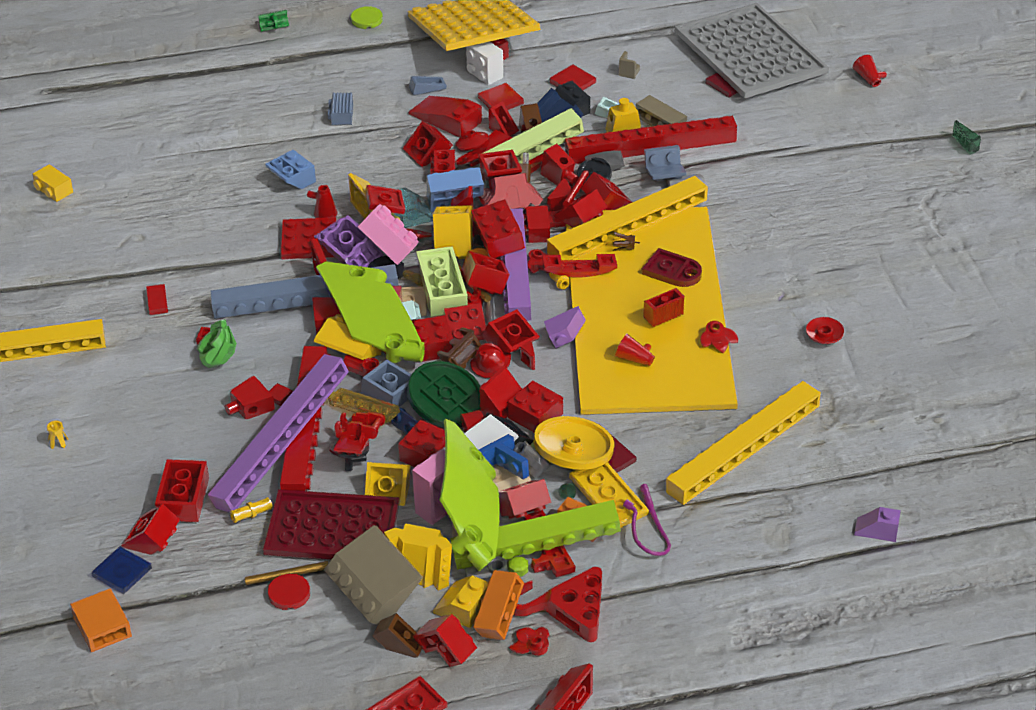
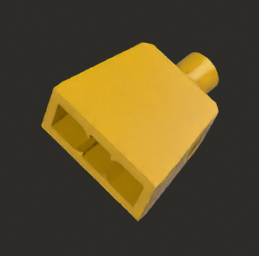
[605,98,641,132]

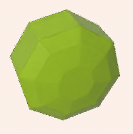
[509,556,528,577]

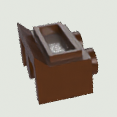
[437,327,481,369]

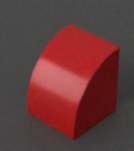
[460,410,484,433]

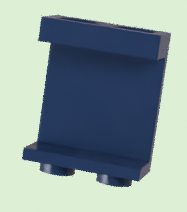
[537,88,584,123]

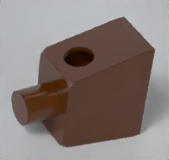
[519,103,542,133]

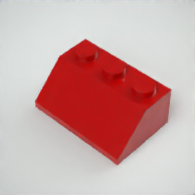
[535,663,593,710]

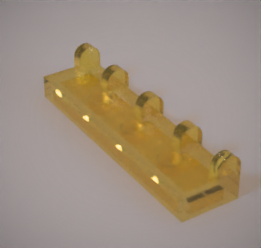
[328,388,400,423]

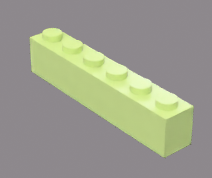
[484,108,584,163]

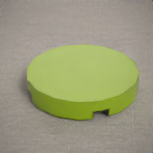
[351,6,383,29]

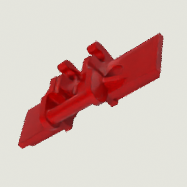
[334,411,386,456]

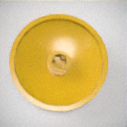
[533,416,614,470]

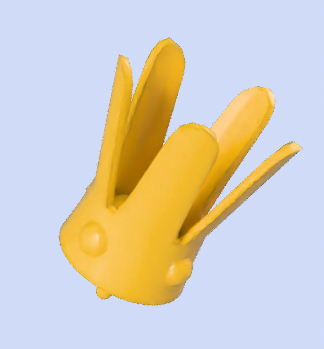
[47,420,69,449]

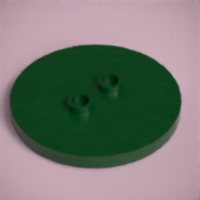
[407,361,481,428]

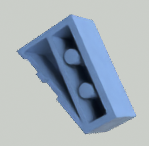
[426,167,484,213]

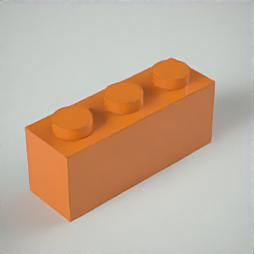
[473,570,524,640]

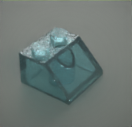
[394,188,433,228]

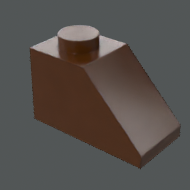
[372,613,422,658]

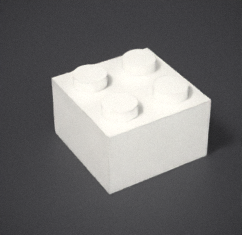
[466,41,503,85]

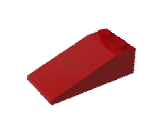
[408,95,482,138]

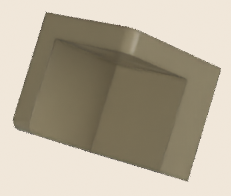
[619,51,640,79]

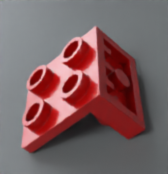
[443,303,486,341]

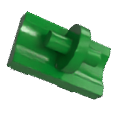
[258,9,289,32]

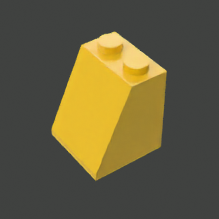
[433,206,473,259]

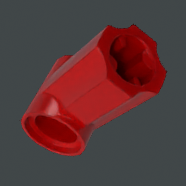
[344,354,379,377]

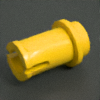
[549,273,570,289]

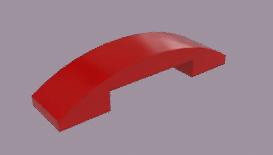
[542,254,618,277]

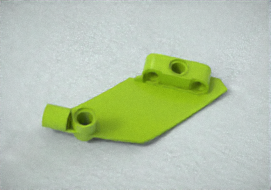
[316,261,424,363]
[439,419,499,571]

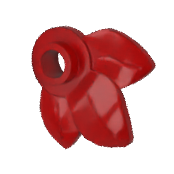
[527,249,550,273]
[700,321,738,353]
[509,627,550,656]

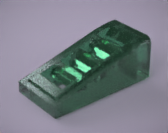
[952,120,981,155]

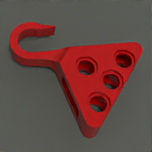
[513,567,602,642]

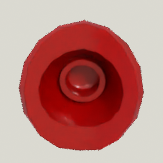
[470,343,511,378]

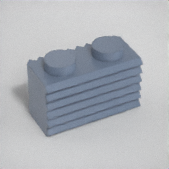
[328,92,353,125]

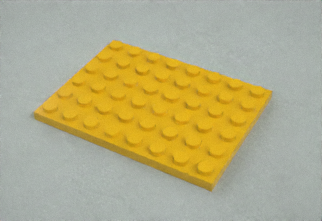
[407,0,540,51]

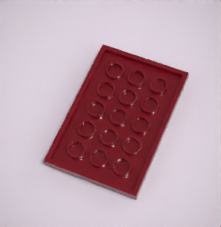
[263,489,400,560]

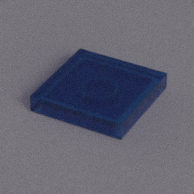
[92,546,152,594]

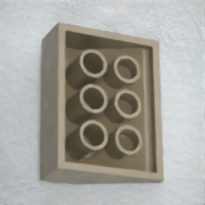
[324,525,423,625]

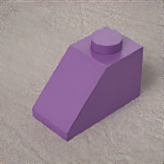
[544,306,586,348]
[854,507,901,542]

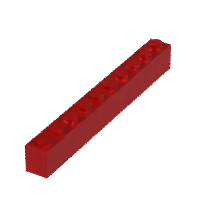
[565,116,737,164]
[280,346,331,491]

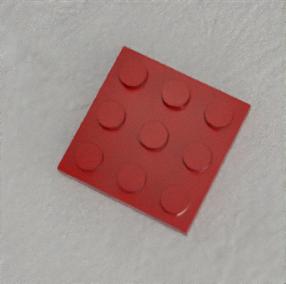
[281,217,337,259]

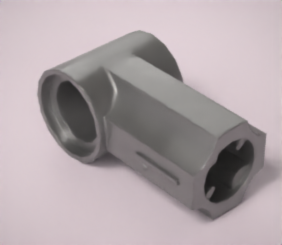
[514,441,552,478]
[465,556,508,581]

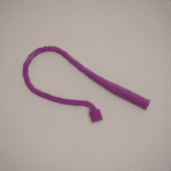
[623,484,671,556]

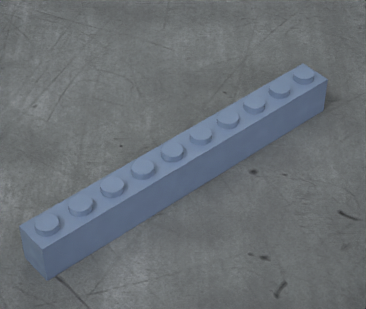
[211,264,399,319]

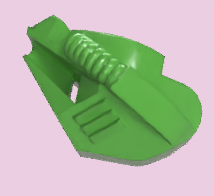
[197,319,237,368]

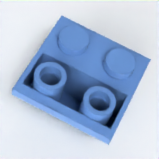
[265,149,316,189]

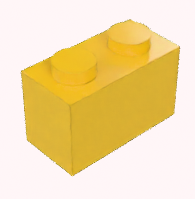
[33,164,73,202]

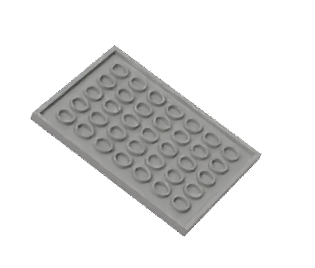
[674,3,829,99]

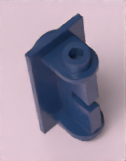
[388,404,419,435]

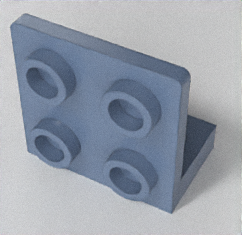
[644,145,687,181]

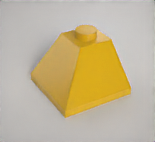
[365,462,411,506]

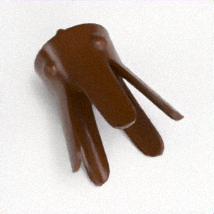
[613,232,640,251]

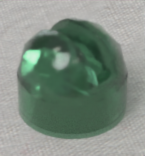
[558,483,576,499]

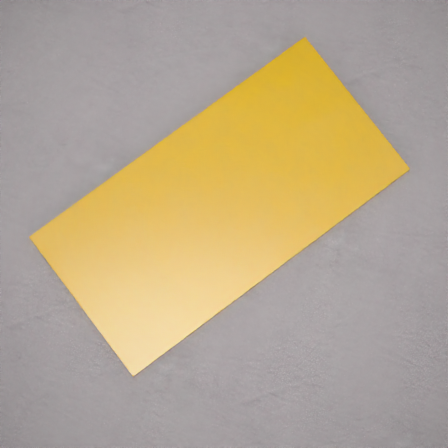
[566,207,738,415]

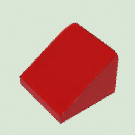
[520,341,535,370]

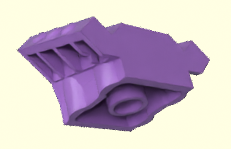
[314,215,384,267]

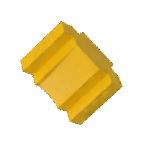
[384,523,452,591]

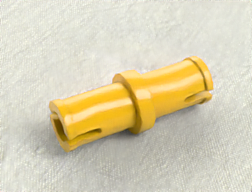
[230,497,273,523]

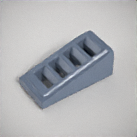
[409,76,447,95]

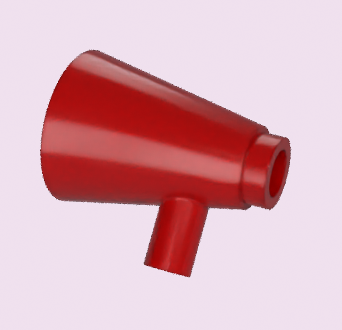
[853,54,887,87]
[307,185,338,218]
[615,334,655,366]

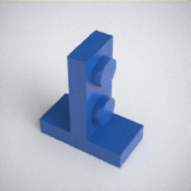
[478,434,529,479]

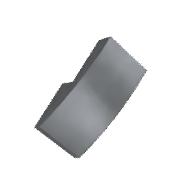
[585,151,625,171]

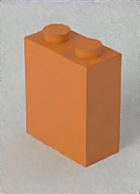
[70,588,132,653]

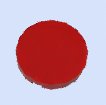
[268,574,310,610]

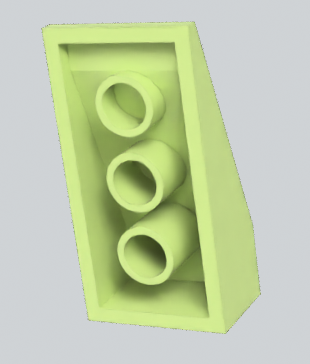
[416,246,468,317]

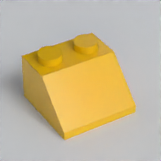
[433,575,488,628]

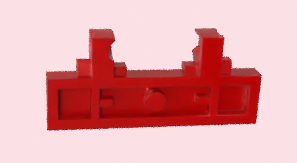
[524,510,576,577]

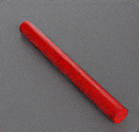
[563,171,589,207]

